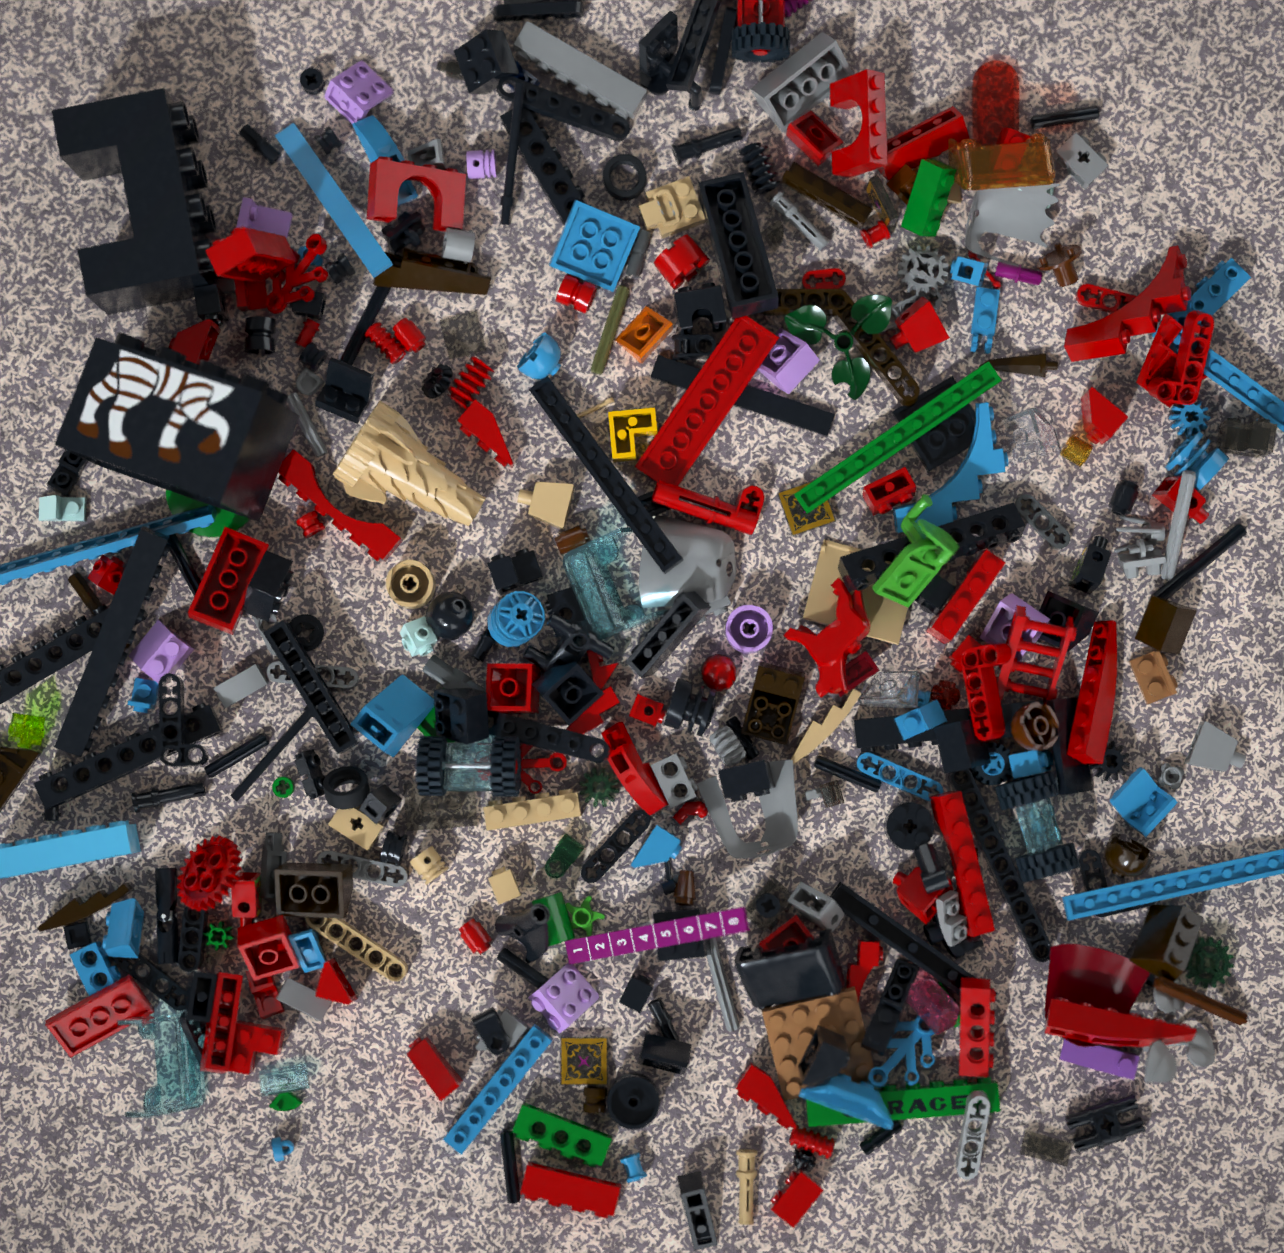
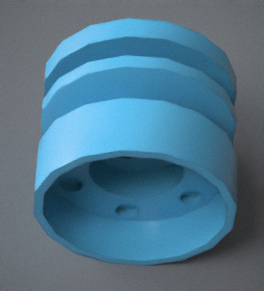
[1165,430,1229,491]
[487,591,545,647]

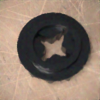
[421,364,453,399]
[289,614,324,652]

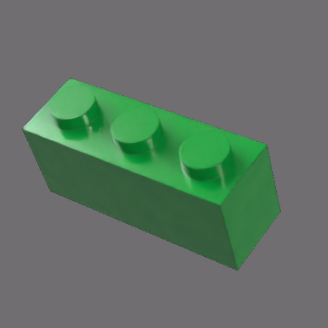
[901,159,957,237]

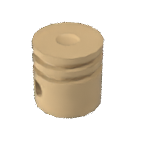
[410,845,449,885]

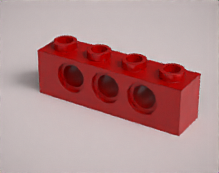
[200,972,243,1074]
[959,978,995,1077]

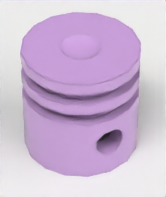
[466,149,497,179]

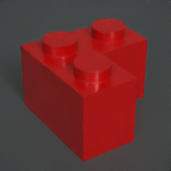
[229,1020,286,1075]

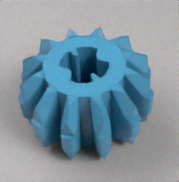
[1169,400,1210,438]

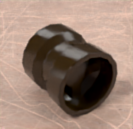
[583,1086,607,1113]

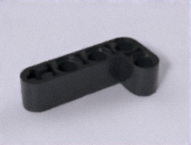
[159,673,209,767]

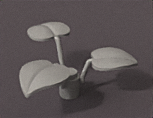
[1142,976,1215,1083]

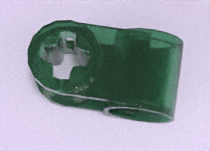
[545,833,585,878]

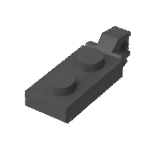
[259,832,287,899]

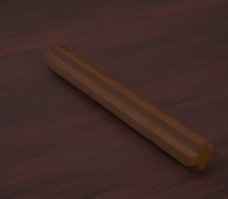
[1154,976,1248,1025]

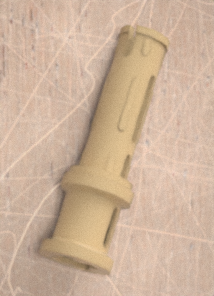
[736,1149,758,1225]

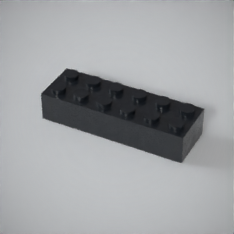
[698,172,779,319]

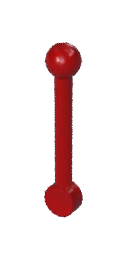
[968,250,1001,289]

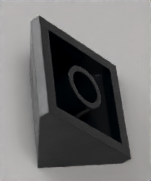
[933,719,991,774]
[638,1033,692,1075]

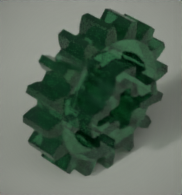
[1185,936,1234,988]

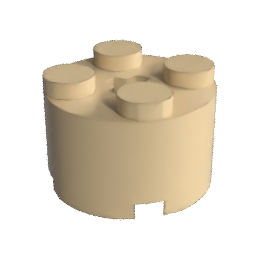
[386,560,436,609]

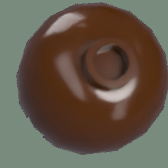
[1011,702,1059,751]

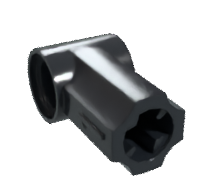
[914,843,950,894]

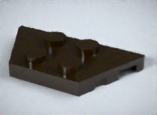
[0,747,41,812]

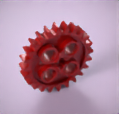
[176,836,242,911]

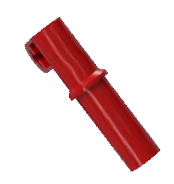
[651,480,765,535]

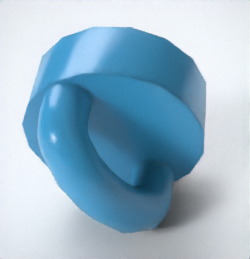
[271,1137,294,1162]

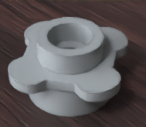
[1157,763,1184,790]

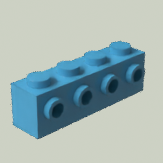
[1168,258,1251,326]

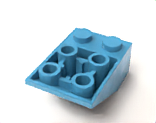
[350,674,434,758]

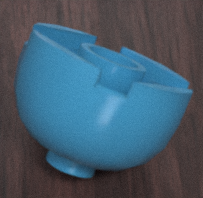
[517,332,561,379]

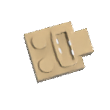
[639,176,706,239]

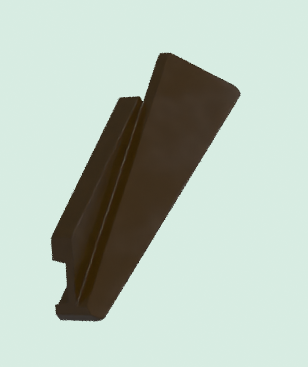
[373,248,491,295]

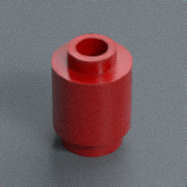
[392,318,426,353]
[458,918,493,955]

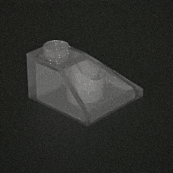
[996,407,1061,467]

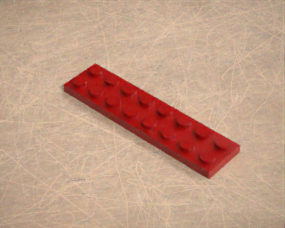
[635,316,779,486]

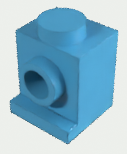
[950,256,989,286]

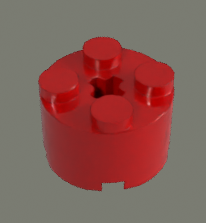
[654,234,710,290]

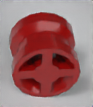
[296,511,325,539]

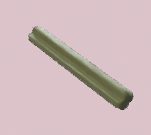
[591,285,630,375]

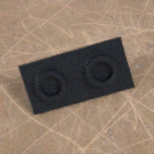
[294,749,325,800]

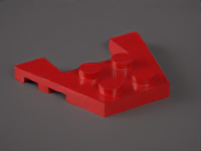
[1136,313,1207,408]

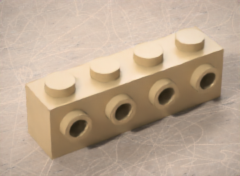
[483,789,582,831]

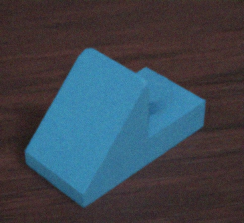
[894,699,947,740]
[289,929,327,973]

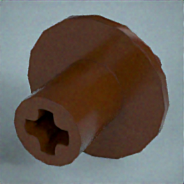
[1037,242,1082,287]

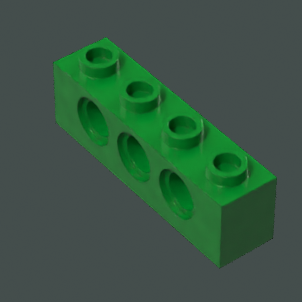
[512,1102,612,1168]

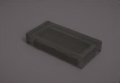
[1020,1130,1073,1167]

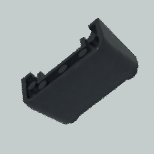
[734,929,846,1010]

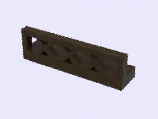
[781,162,873,230]

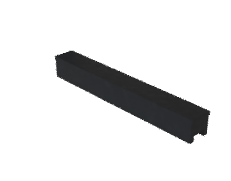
[830,882,998,1008]

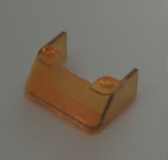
[949,132,1056,190]

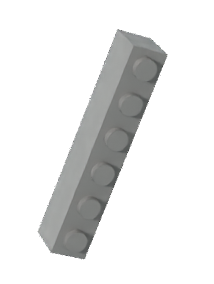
[513,21,647,119]

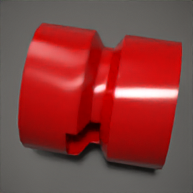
[556,274,597,314]

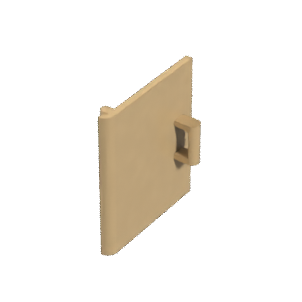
[802,539,908,645]

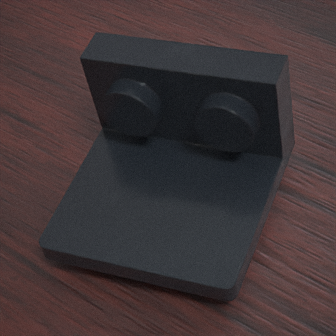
[315,358,374,424]

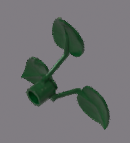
[785,294,892,400]

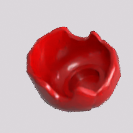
[701,654,737,692]

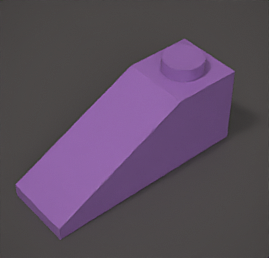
[1059,1039,1140,1080]

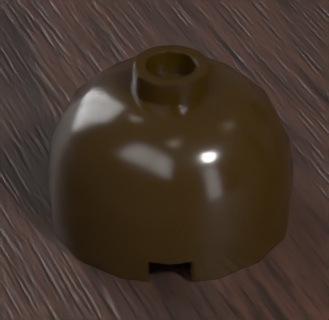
[1105,833,1155,878]

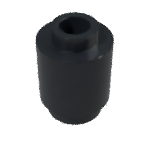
[1108,480,1139,516]

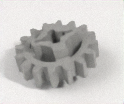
[898,245,948,296]

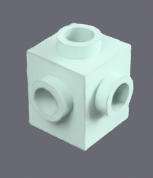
[400,616,437,657]

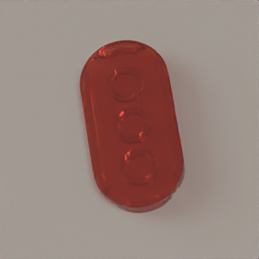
[972,60,1019,153]

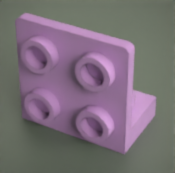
[324,60,393,124]
[236,197,293,239]

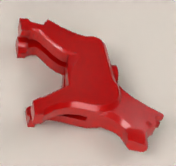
[783,578,871,698]

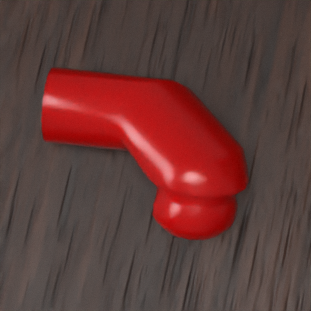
[673,801,708,825]

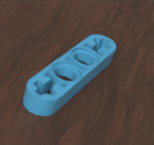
[856,752,944,802]

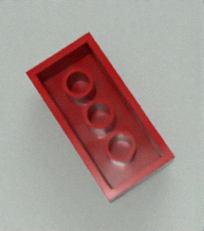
[205,226,297,283]
[188,527,270,635]

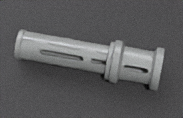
[768,190,830,251]

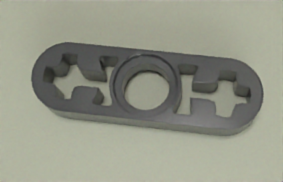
[1015,494,1070,550]

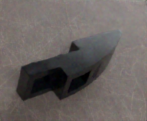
[861,959,920,1056]

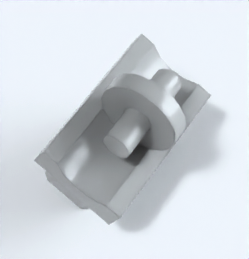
[1118,539,1166,579]

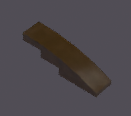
[37,883,134,932]

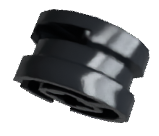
[380,830,408,866]

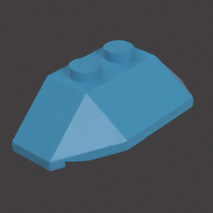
[799,1073,893,1130]

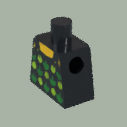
[1068,536,1111,595]

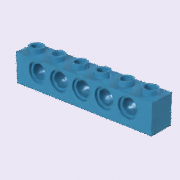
[443,1024,553,1155]

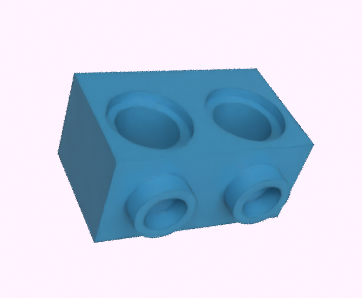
[70,941,121,996]

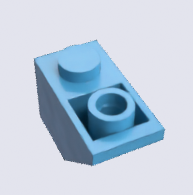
[1008,749,1053,779]

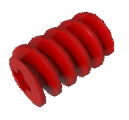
[447,356,495,409]

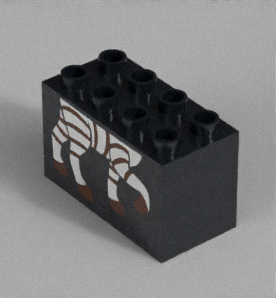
[54,332,300,522]

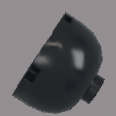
[426,592,475,640]

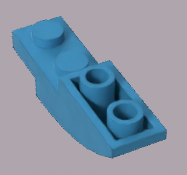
[352,115,418,207]

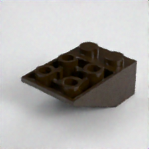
[741,661,805,745]

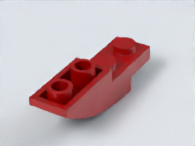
[601,722,669,816]

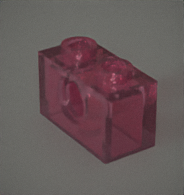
[907,975,960,1035]

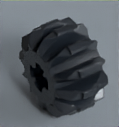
[1089,741,1130,781]

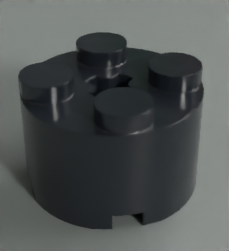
[884,802,934,850]

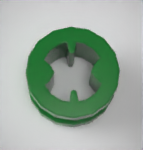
[272,777,294,798]

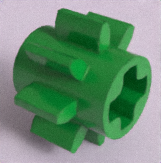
[204,921,235,951]

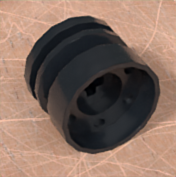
[664,678,716,737]

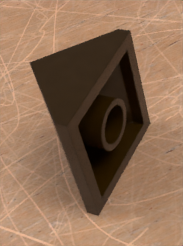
[1135,594,1197,654]

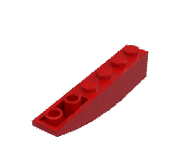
[1067,620,1117,764]
[1044,998,1197,1047]

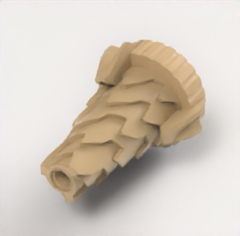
[333,401,486,526]

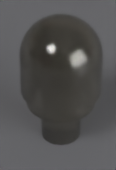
[436,59,464,80]

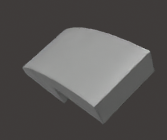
[213,663,269,708]
[936,890,967,947]
[276,978,332,1022]

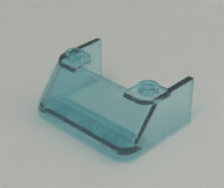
[563,527,667,639]
[117,1012,206,1118]

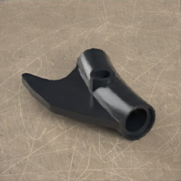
[495,904,550,964]

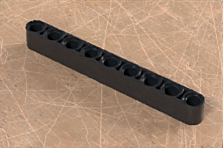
[948,769,1052,962]

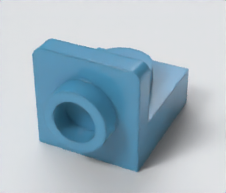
[127,678,159,713]

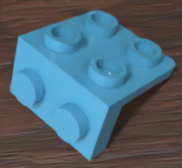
[1110,767,1178,837]

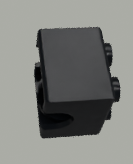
[674,283,727,335]

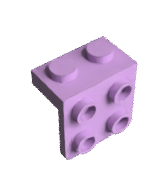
[528,963,599,1033]

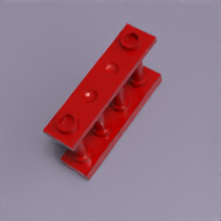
[996,605,1077,705]

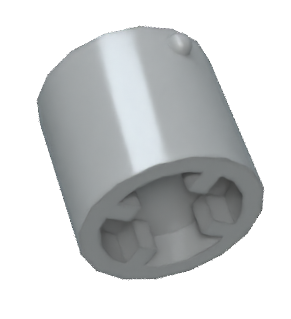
[442,228,475,264]

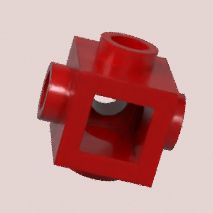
[88,554,125,595]

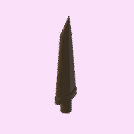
[979,353,1058,377]

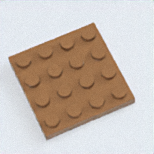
[761,987,877,1101]

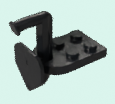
[639,11,701,111]

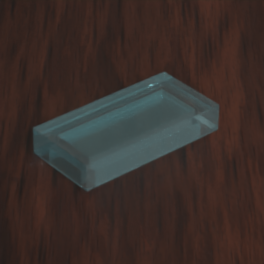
[259,1063,310,1097]

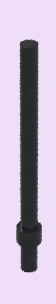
[500,82,525,225]
[230,705,315,801]

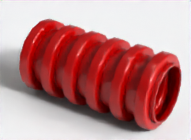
[365,322,407,364]
[789,1124,835,1159]

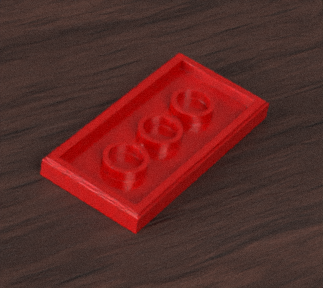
[45,974,155,1058]

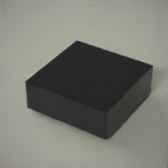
[63,921,92,950]

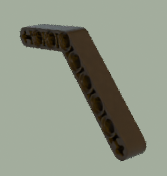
[760,289,920,406]

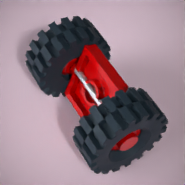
[732,0,790,63]

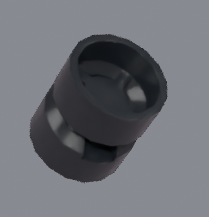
[244,316,276,354]

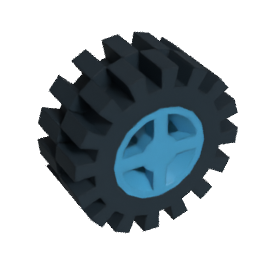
[970,743,1012,785]

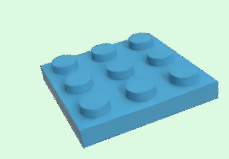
[549,199,640,292]

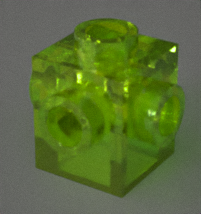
[8,713,45,749]

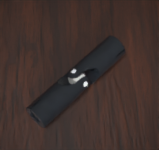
[155,867,179,964]

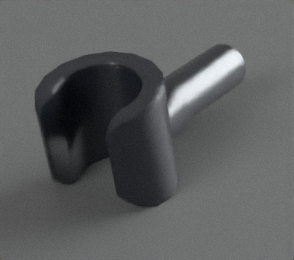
[661,860,676,895]

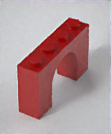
[830,69,888,177]
[367,157,466,232]
[925,549,1006,644]

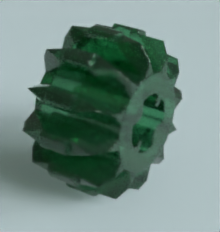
[579,767,619,807]

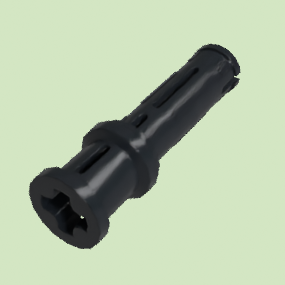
[671,126,743,165]
[131,781,206,813]

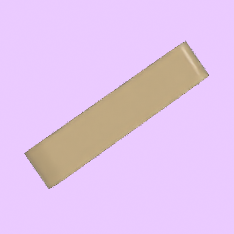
[305,917,408,981]

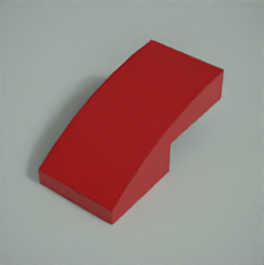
[245,970,285,1019]

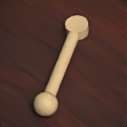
[577,397,615,418]

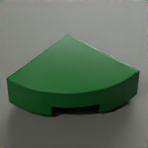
[269,1087,303,1111]

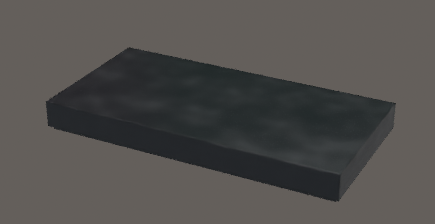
[1046,697,1093,795]

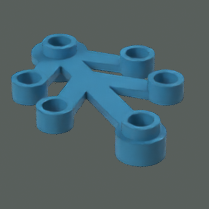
[868,1014,937,1088]

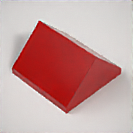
[786,110,844,167]
[315,958,358,1005]

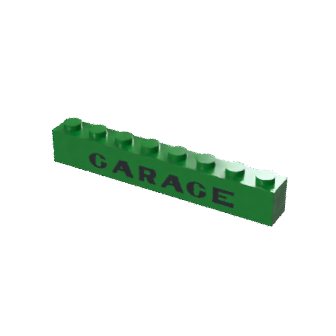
[805,1076,1001,1127]

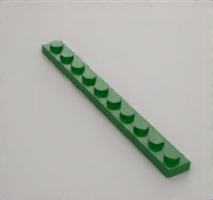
[794,361,1002,514]

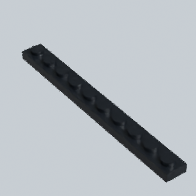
[529,376,684,574]

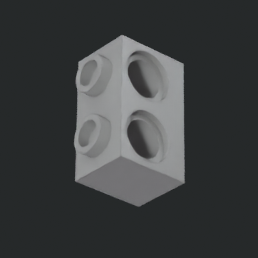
[651,753,698,808]

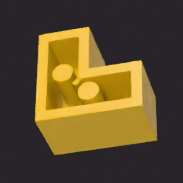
[608,407,657,463]

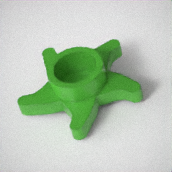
[566,896,605,936]

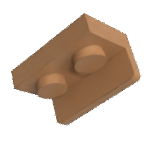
[1128,650,1178,705]

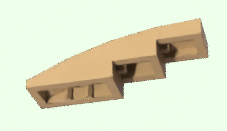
[790,689,862,764]

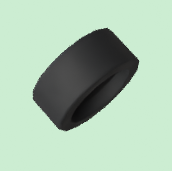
[603,154,646,201]
[323,766,370,810]

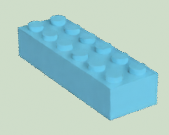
[0,820,141,879]

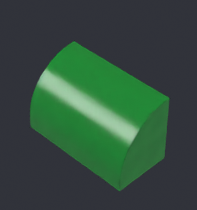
[532,892,575,947]

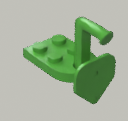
[872,494,959,607]

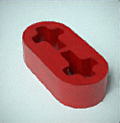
[801,268,846,289]

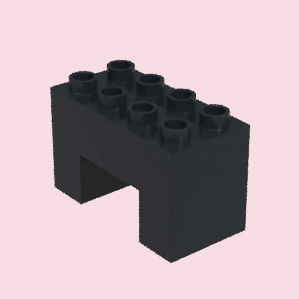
[51,88,225,315]

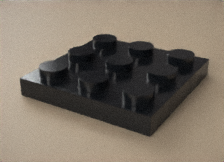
[892,376,976,472]

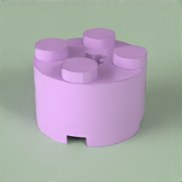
[725,605,773,654]

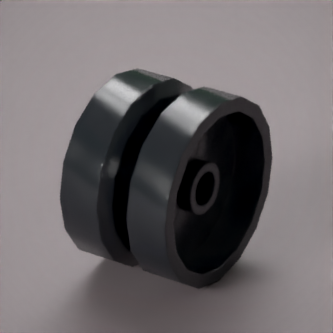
[607,1072,660,1130]

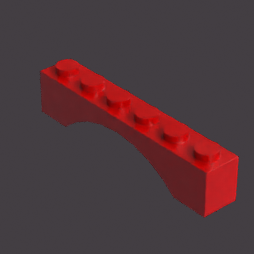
[278,449,403,562]
[929,791,995,937]

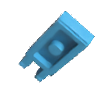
[970,287,1000,354]

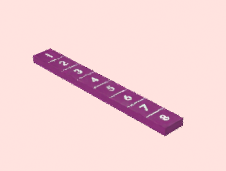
[565,906,750,965]

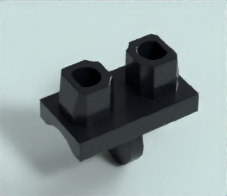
[381,211,425,254]

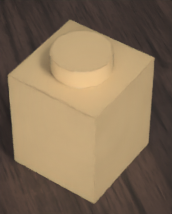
[488,866,522,905]

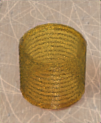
[1060,434,1093,467]

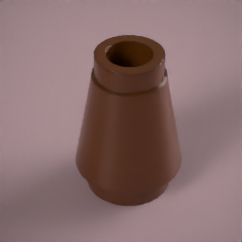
[673,870,696,906]

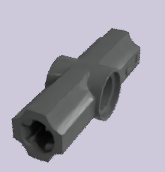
[422,654,486,692]

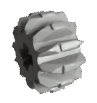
[709,726,746,767]

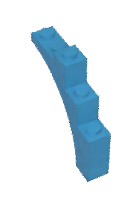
[893,402,1008,533]

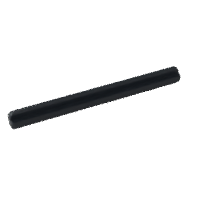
[340,253,402,365]

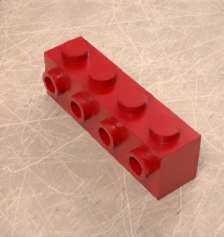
[878,106,970,181]
[520,1161,621,1218]

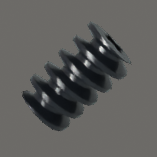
[739,142,781,196]

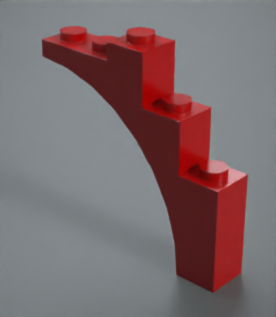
[1064,245,1191,362]

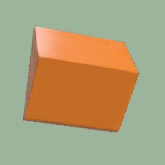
[615,306,673,364]

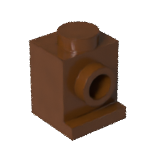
[886,164,918,205]

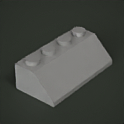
[751,32,853,133]

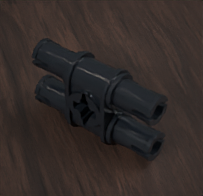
[1065,1094,1146,1154]

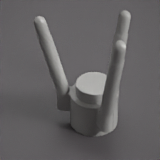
[1114,516,1165,553]

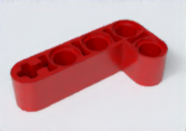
[1147,310,1214,405]
[961,643,1012,741]

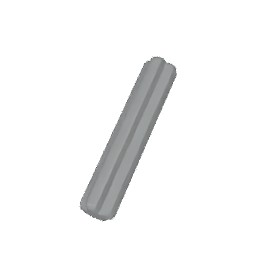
[287,393,327,457]

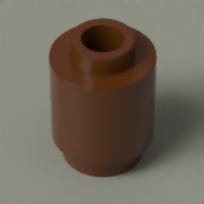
[554,525,591,555]

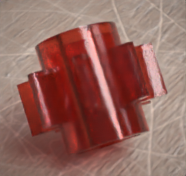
[931,680,960,710]

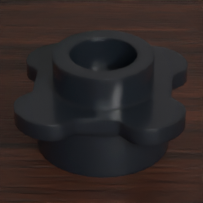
[793,1149,816,1171]

